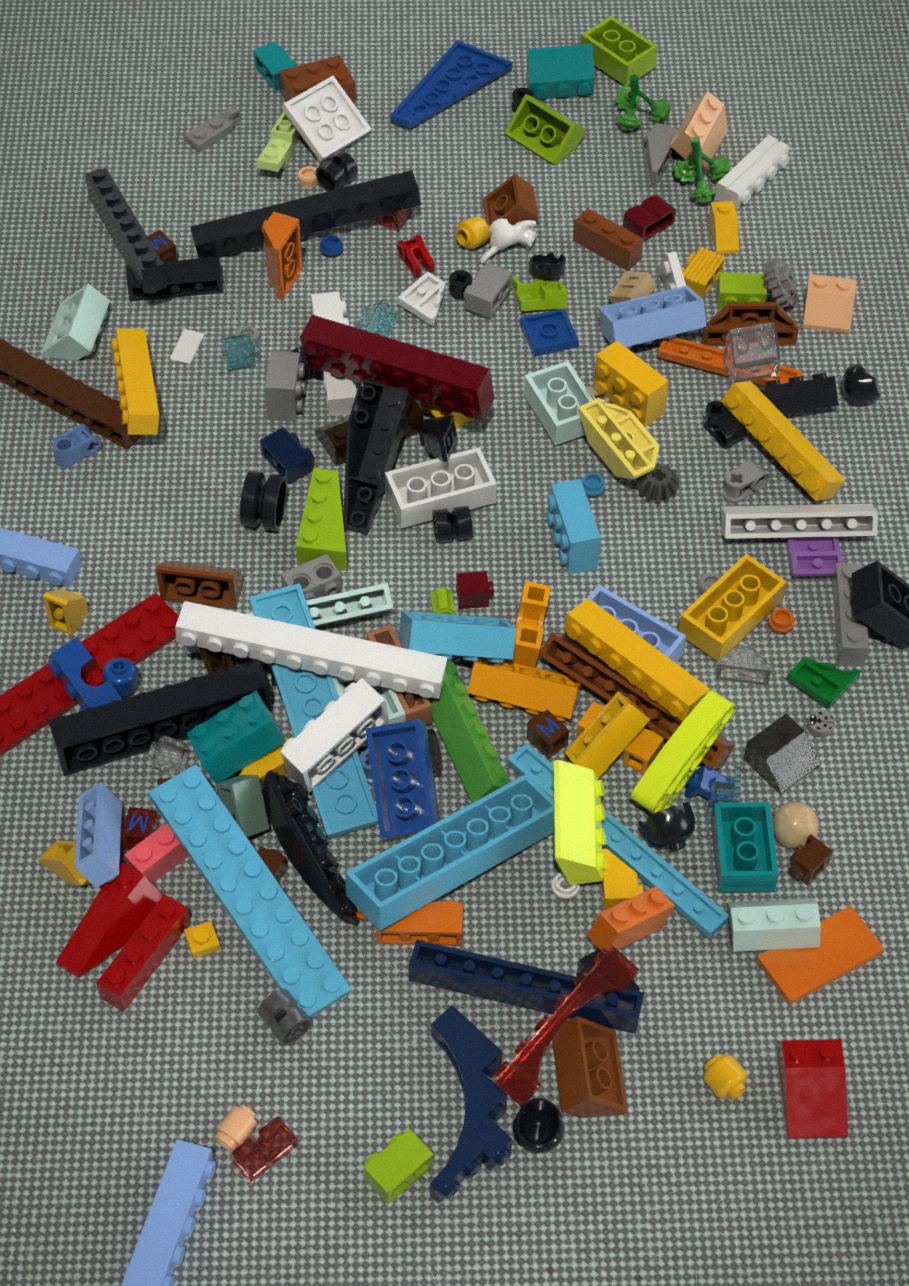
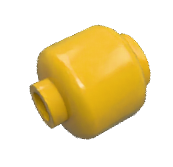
[456,216,490,249]
[703,1054,748,1100]

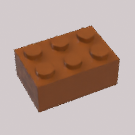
[279,55,356,103]

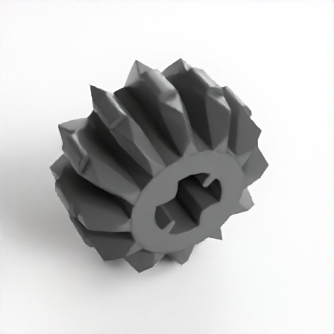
[636,461,679,505]

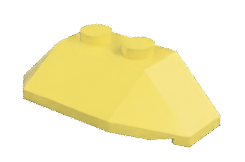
[578,398,660,479]

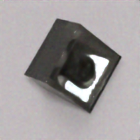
[743,713,820,795]

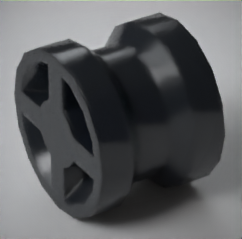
[512,87,534,113]
[449,270,472,300]

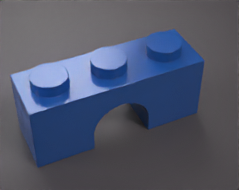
[48,637,122,712]

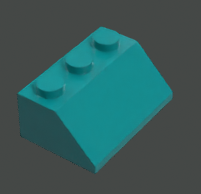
[526,44,595,100]

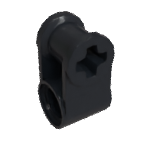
[703,401,747,448]

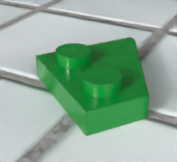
[786,657,861,709]

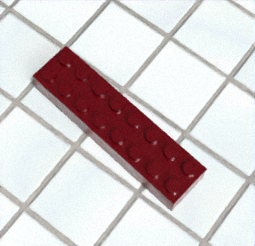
[299,315,495,420]

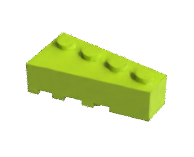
[295,468,347,571]

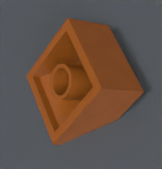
[483,174,539,227]

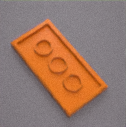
[756,905,885,1006]

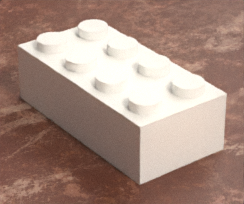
[385,447,497,528]
[280,678,389,793]

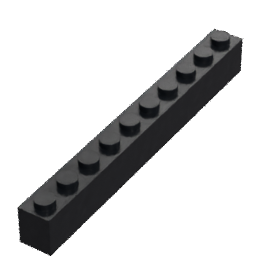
[190,170,421,258]

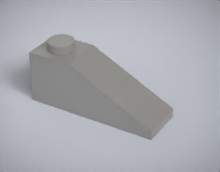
[644,122,678,189]

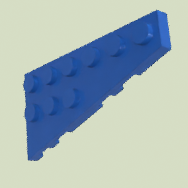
[390,40,513,129]

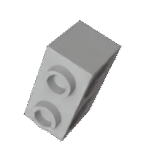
[281,554,342,600]

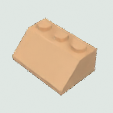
[669,91,728,173]

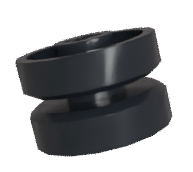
[240,471,287,531]

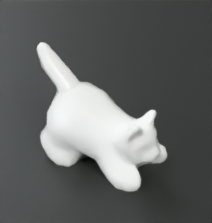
[480,219,537,264]

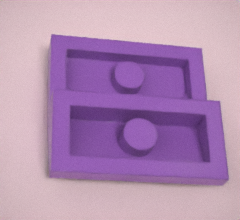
[786,537,843,577]

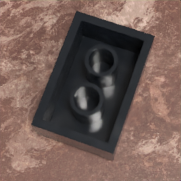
[851,560,909,650]

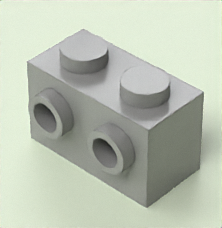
[464,263,512,318]

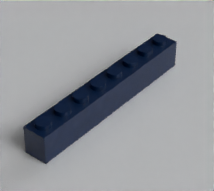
[409,939,644,1034]

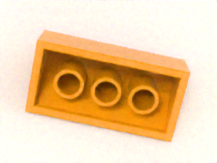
[467,657,584,721]

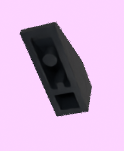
[419,415,458,462]

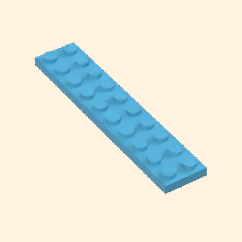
[249,583,379,839]
[148,764,352,1018]

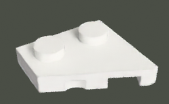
[398,272,446,326]

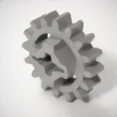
[764,257,797,308]

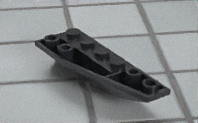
[343,379,413,535]
[262,770,359,925]

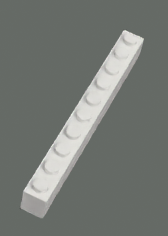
[175,601,448,699]

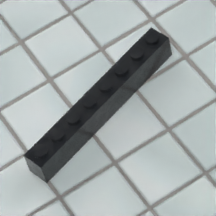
[85,168,167,294]

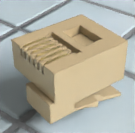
[608,271,658,304]

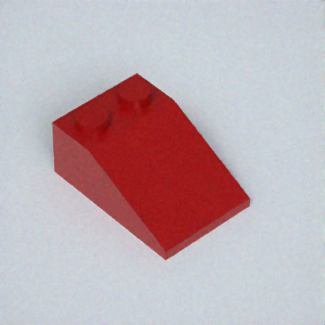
[778,1039,848,1139]

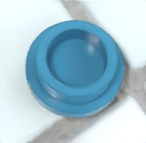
[581,473,605,496]

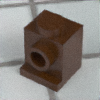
[789,834,833,886]

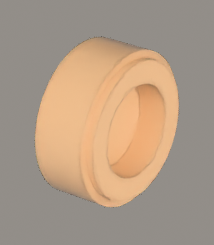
[298,166,319,188]

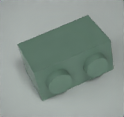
[216,775,270,837]

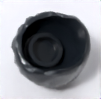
[843,363,880,405]
[512,1098,565,1154]

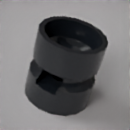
[315,151,358,191]
[432,506,473,543]

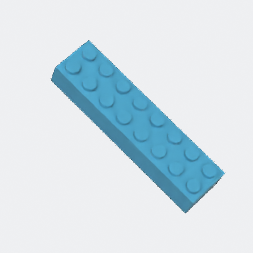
[346,774,555,931]

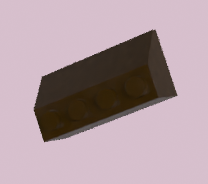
[314,399,423,466]

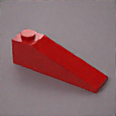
[56,862,163,978]

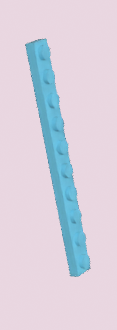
[507,743,730,939]

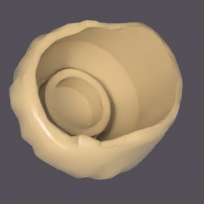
[772,801,820,849]

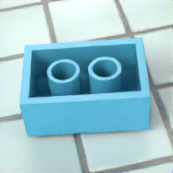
[546,479,601,574]

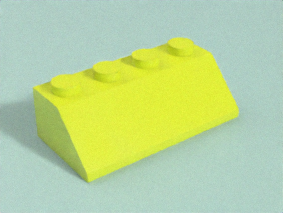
[554,760,607,886]

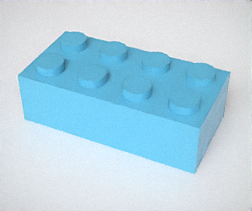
[398,610,516,663]

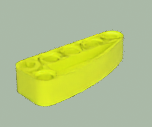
[631,690,736,814]

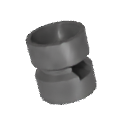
[257,989,312,1046]

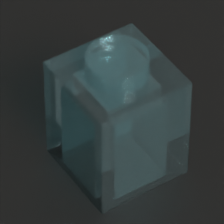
[221,333,259,372]

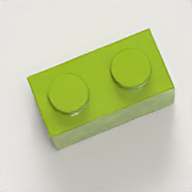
[717,272,767,309]
[363,1128,434,1204]

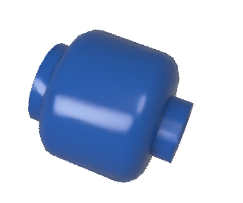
[102,658,138,697]

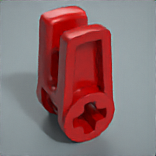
[396,234,435,278]

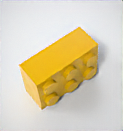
[593,340,669,427]

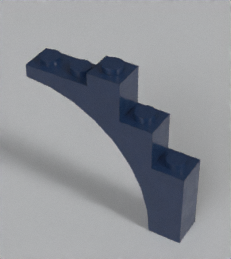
[430,1005,512,1204]

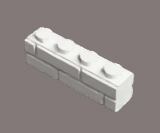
[714,135,790,209]

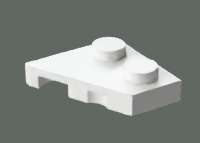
[657,251,686,290]

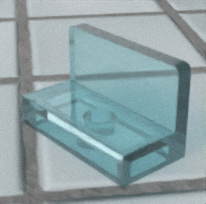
[356,299,400,338]
[707,765,741,820]

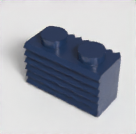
[260,427,314,484]

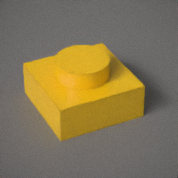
[184,921,221,959]

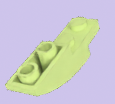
[257,111,300,172]

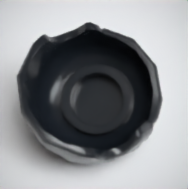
[529,252,566,281]

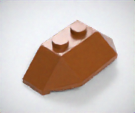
[701,302,799,346]

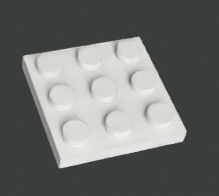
[281,76,372,162]

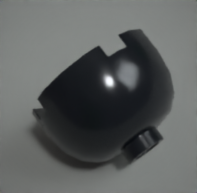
[638,802,695,852]

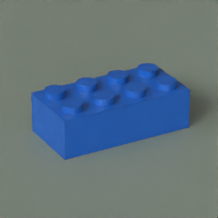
[366,719,440,841]

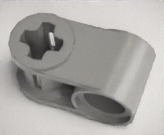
[722,459,770,503]

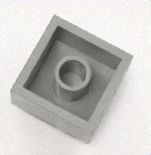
[265,351,306,422]

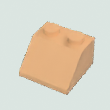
[802,274,856,333]

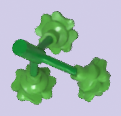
[614,74,671,131]
[672,137,731,204]

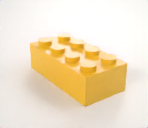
[678,554,787,662]

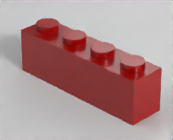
[96,894,191,1012]

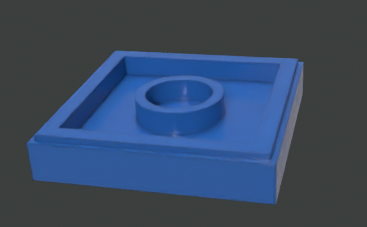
[519,308,579,357]

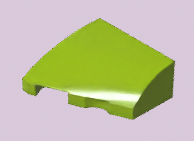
[512,276,568,311]

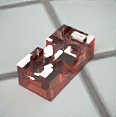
[230,1116,298,1184]

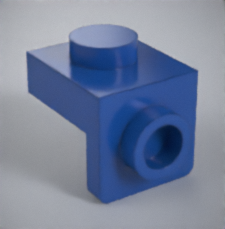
[685,765,731,803]

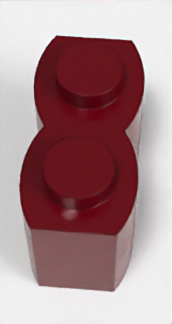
[623,195,676,241]

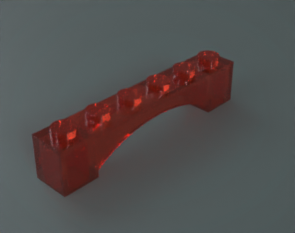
[494,946,640,1106]

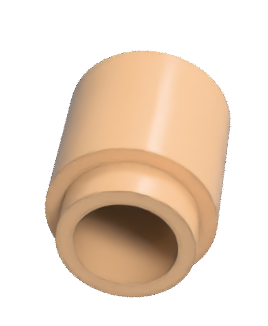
[214,1105,257,1152]

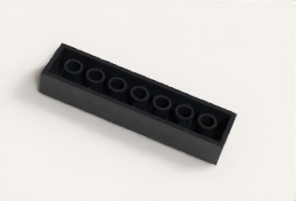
[48,660,272,776]

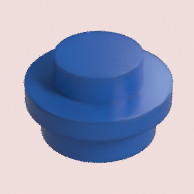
[320,235,343,256]

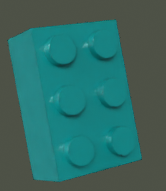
[187,690,286,784]
[711,802,779,893]

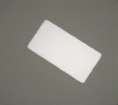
[170,329,204,364]

